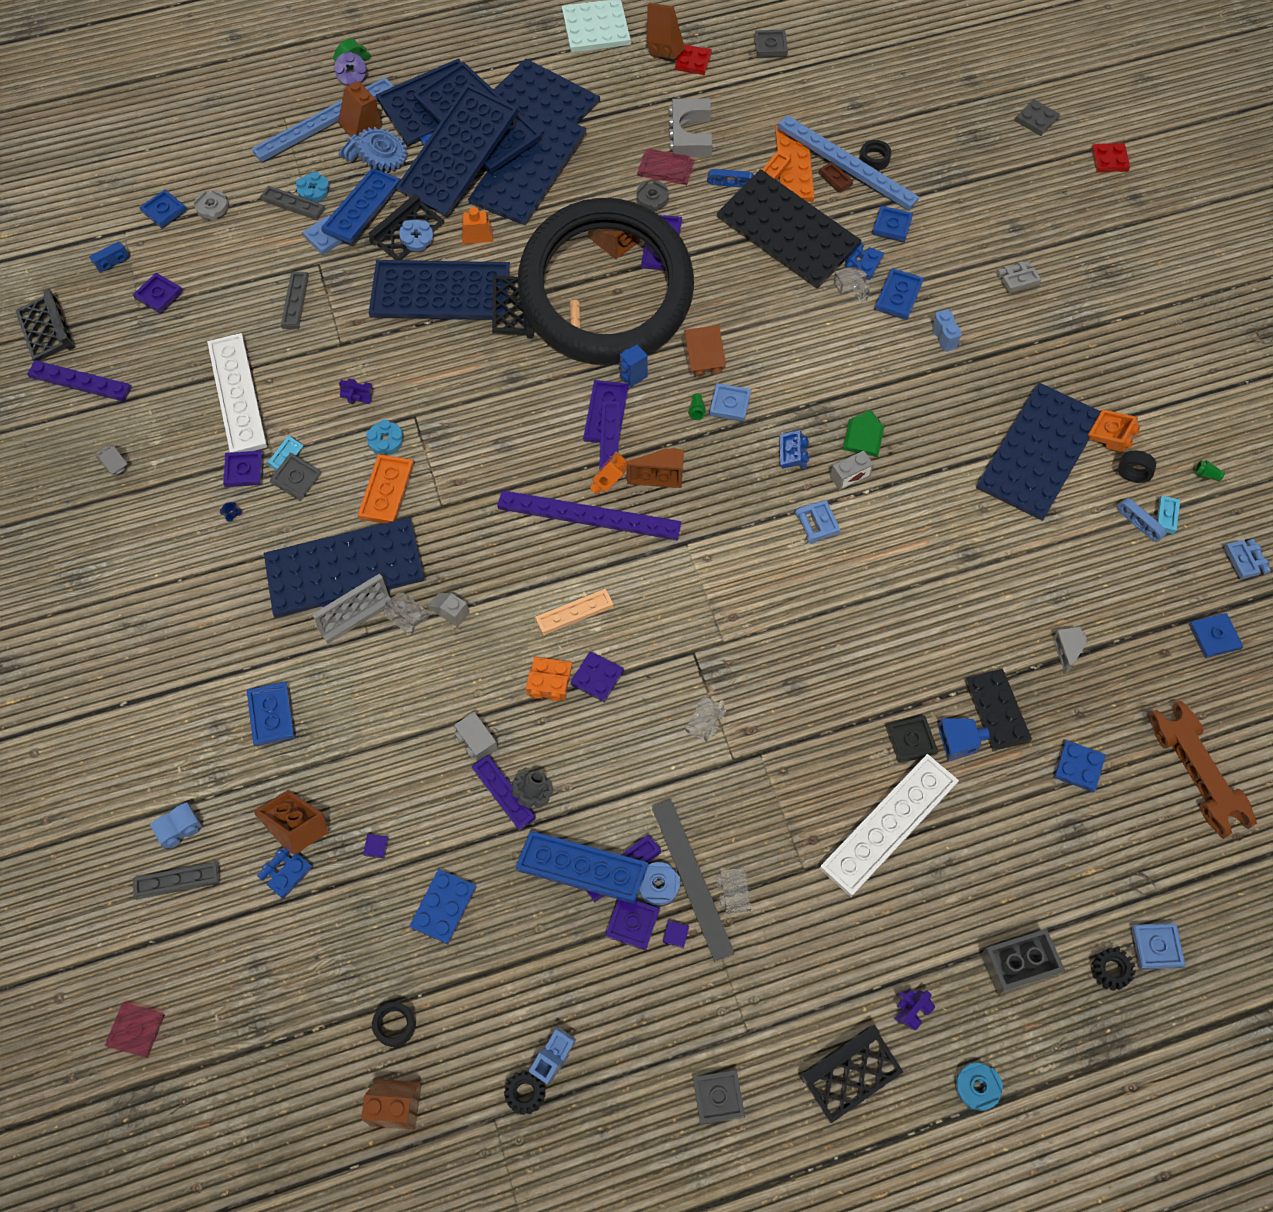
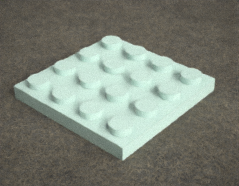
[562,0,631,52]

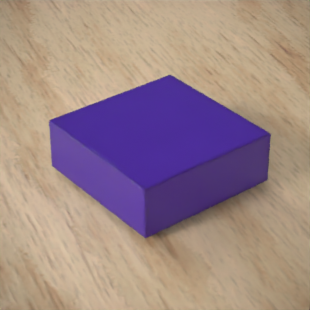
[363,834,389,859]
[663,921,689,949]

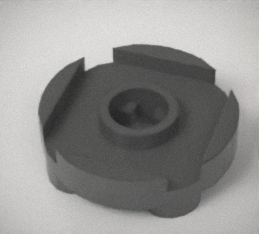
[637,181,669,212]

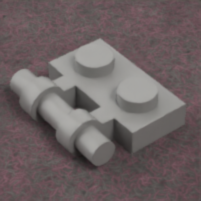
[997,261,1041,293]

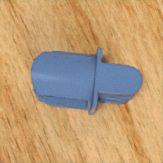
[339,134,359,162]

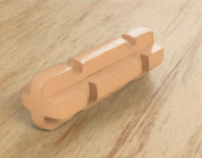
[570,300,580,328]

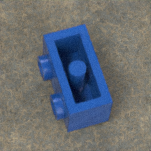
[619,344,648,387]

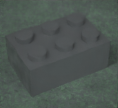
[981,929,1065,996]

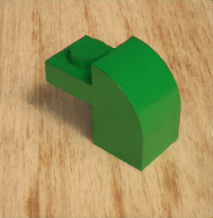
[332,38,371,69]

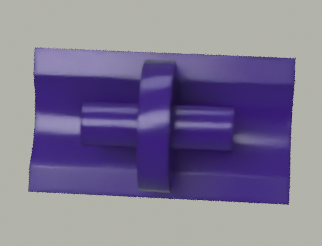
[339,378,372,404]
[894,989,935,1030]

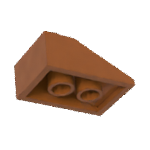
[647,3,685,59]
[627,448,684,488]
[254,790,329,855]

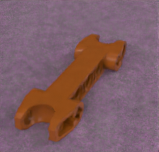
[1149,700,1257,839]

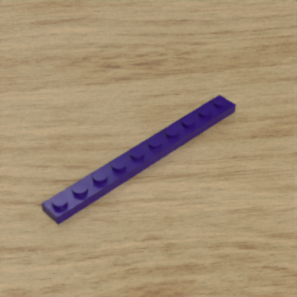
[497,490,682,541]

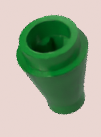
[688,393,706,420]
[1194,460,1225,481]

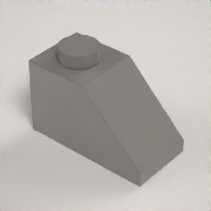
[94,444,127,475]
[427,593,469,627]
[1053,627,1087,673]

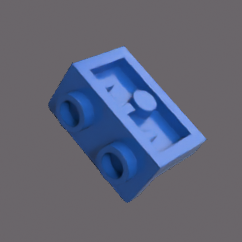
[89,241,130,273]
[780,430,809,469]

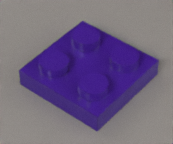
[133,273,183,313]
[223,450,263,487]
[570,651,624,703]
[606,900,660,951]

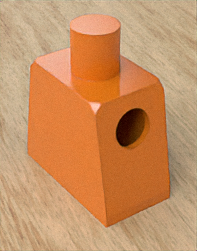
[461,207,493,244]
[590,451,627,494]

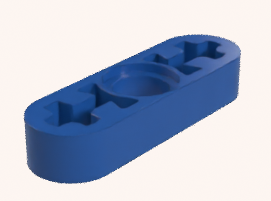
[707,169,754,188]

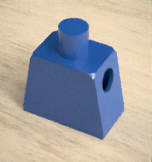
[938,718,990,761]

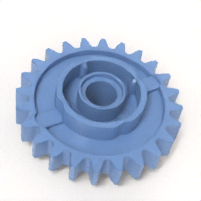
[355,127,407,171]

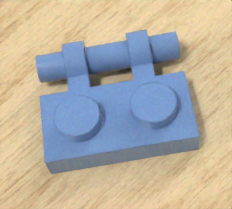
[1224,539,1271,580]

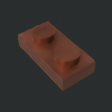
[819,161,853,192]

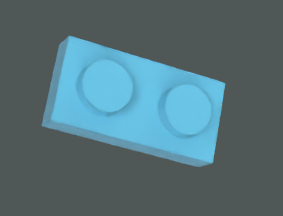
[267,435,304,471]
[1157,496,1180,534]

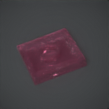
[104,1002,165,1058]

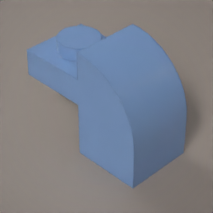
[529,1027,577,1084]

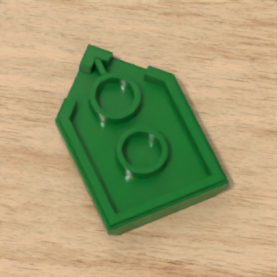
[843,409,885,457]

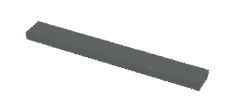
[652,800,734,962]

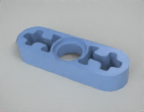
[1118,498,1166,542]

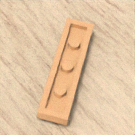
[535,589,613,636]

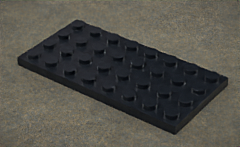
[717,169,862,289]

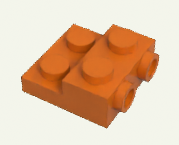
[1088,409,1140,453]
[526,657,573,701]

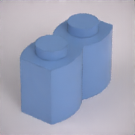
[932,309,961,352]
[150,802,202,849]

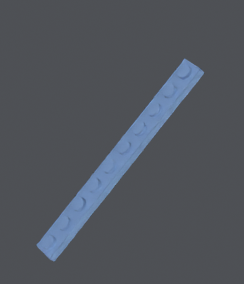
[251,77,394,162]
[778,115,919,210]

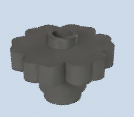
[511,770,553,808]

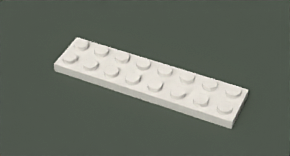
[207,333,267,452]
[820,754,959,897]

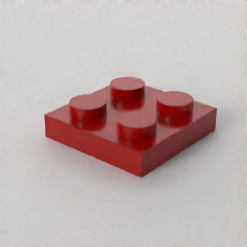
[675,45,712,75]
[1091,143,1130,172]

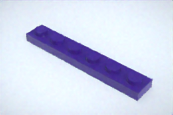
[27,360,132,402]

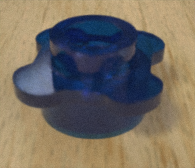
[220,502,242,522]

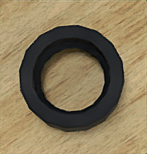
[859,140,891,171]
[1118,450,1157,483]
[372,1002,416,1047]

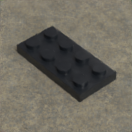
[964,669,1032,751]

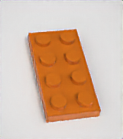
[358,454,414,523]

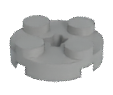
[194,190,229,221]

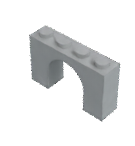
[669,98,712,157]

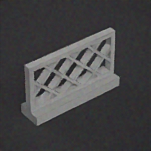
[312,573,393,644]

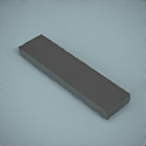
[260,186,325,221]
[281,272,309,329]
[133,862,220,900]

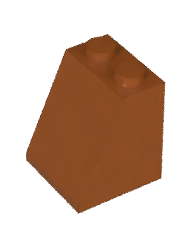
[338,81,382,137]
[588,229,640,260]
[681,325,726,377]
[361,1079,422,1130]

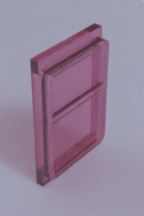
[637,149,695,185]

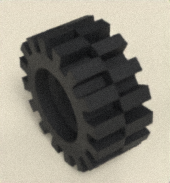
[1091,948,1136,991]
[504,1070,546,1115]

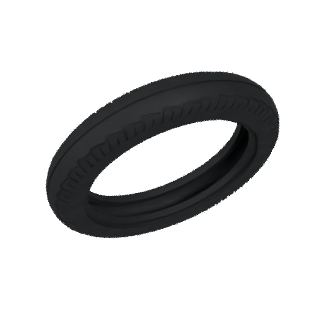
[518,198,694,364]

